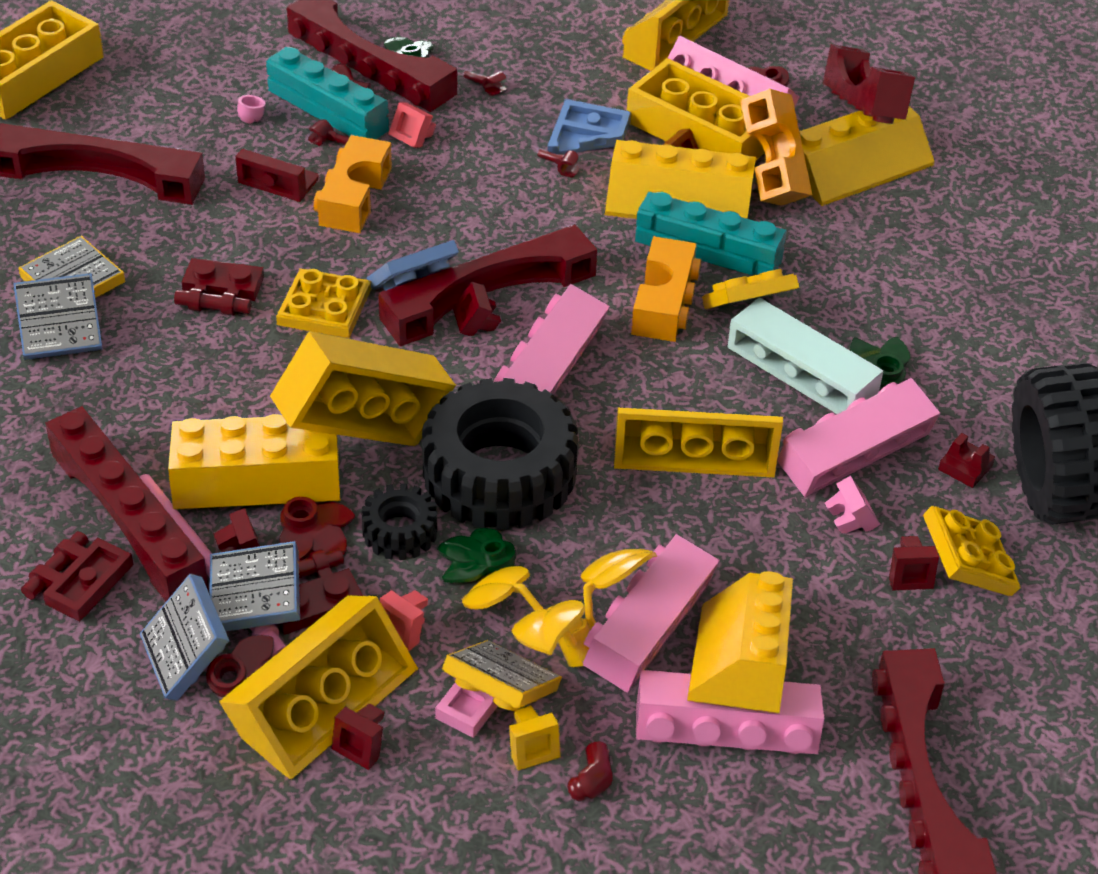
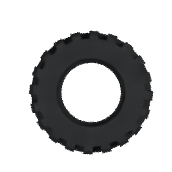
[1012,362,1098,525]
[422,378,579,531]

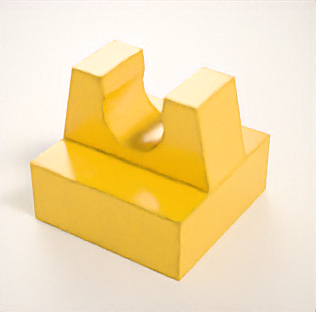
[509,705,561,771]

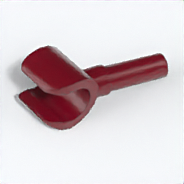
[464,71,507,96]
[308,119,349,146]
[538,149,580,178]

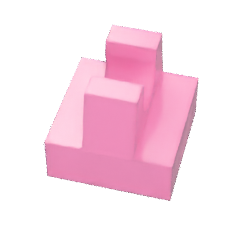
[825,476,881,533]

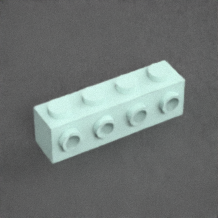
[727,297,883,414]

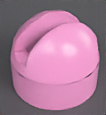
[237,95,265,124]

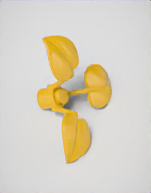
[462,549,657,667]

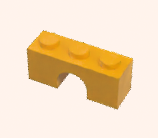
[740,89,812,205]
[313,135,392,233]
[631,236,701,342]

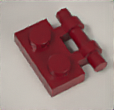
[174,258,264,316]
[21,531,134,622]
[279,548,363,635]

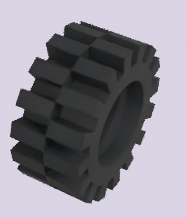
[361,483,437,560]

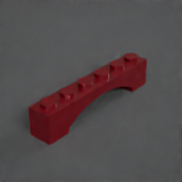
[287,0,457,112]
[823,44,915,124]
[0,123,205,205]
[378,224,598,346]
[45,406,209,601]
[872,648,997,874]

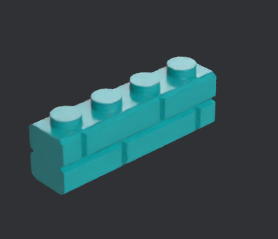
[266,47,389,139]
[635,192,787,275]

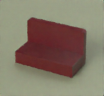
[235,148,319,202]

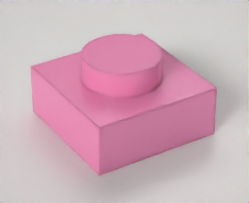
[435,683,497,738]

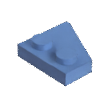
[548,99,631,154]

